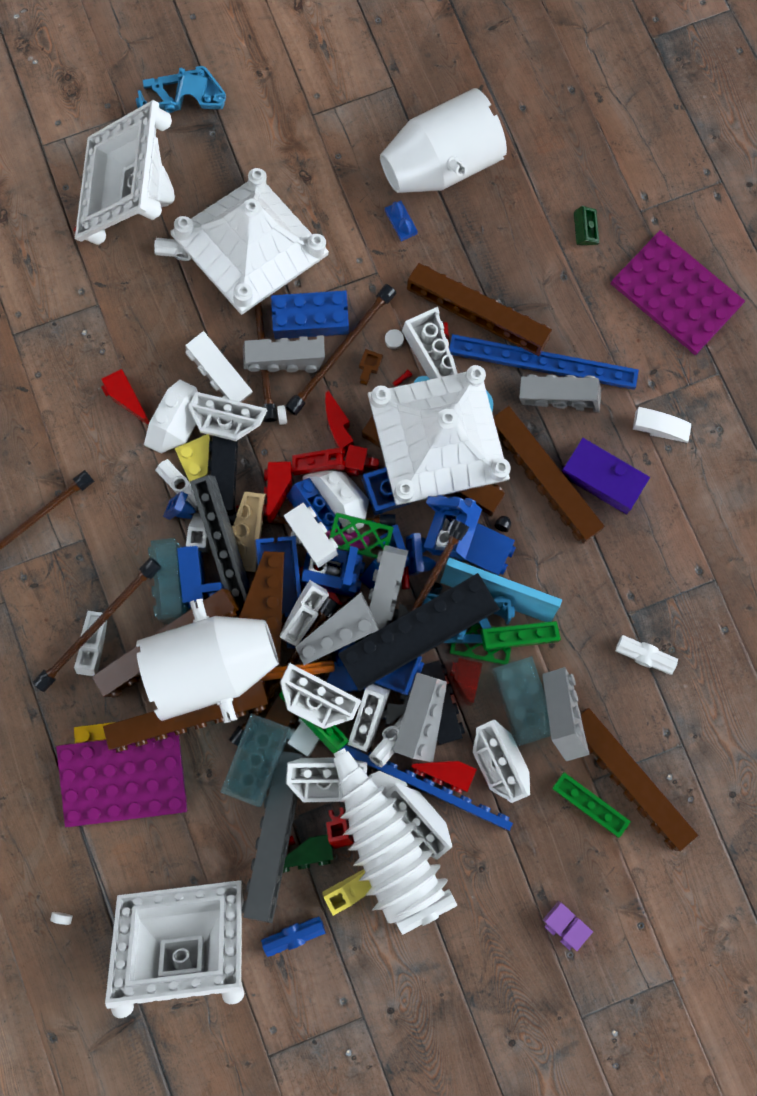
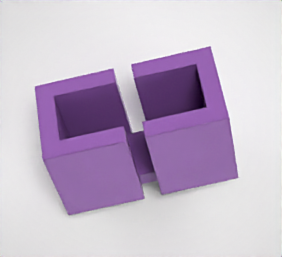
[543,901,593,951]

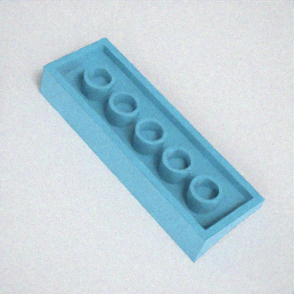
[440,558,562,622]

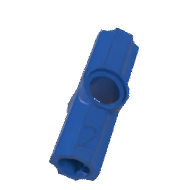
[261,916,326,957]

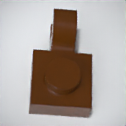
[359,349,383,386]

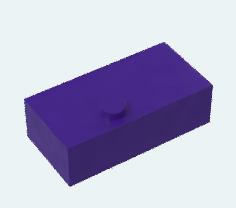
[562,438,650,515]

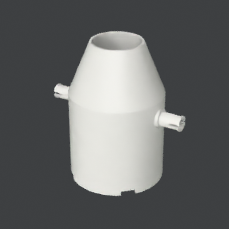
[380,88,507,193]
[136,599,279,723]

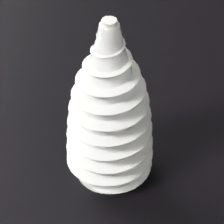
[333,748,448,923]

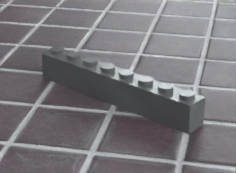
[190,475,250,618]
[242,751,305,924]

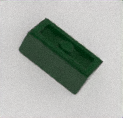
[574,206,599,245]

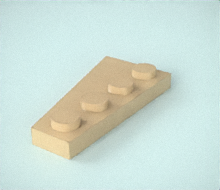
[232,492,266,572]

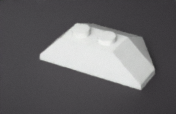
[144,379,198,454]
[188,392,267,441]
[302,470,369,534]
[280,663,361,729]
[473,719,530,803]
[286,758,367,802]
[384,783,452,860]

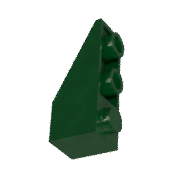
[283,834,334,873]

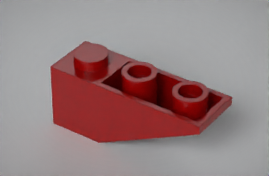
[263,462,292,523]
[411,761,477,794]

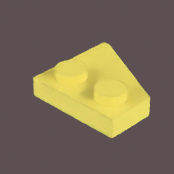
[175,434,211,482]

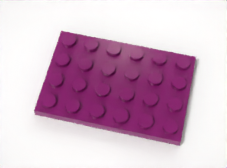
[610,230,745,356]
[56,732,188,828]

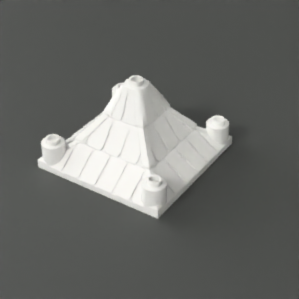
[75,100,175,245]
[171,168,329,315]
[368,365,511,506]
[105,880,244,1018]

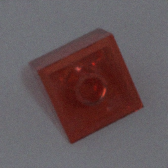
[450,658,483,706]

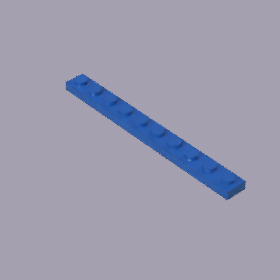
[449,334,639,390]
[323,743,513,831]

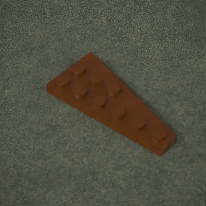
[239,551,284,667]

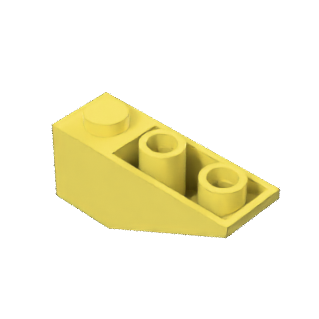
[322,869,371,916]

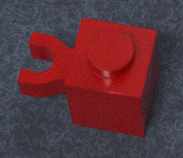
[344,445,380,477]
[326,807,354,849]

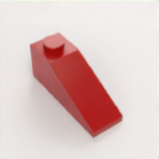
[101,369,150,424]

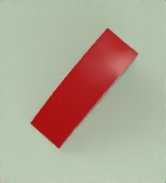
[325,390,354,451]

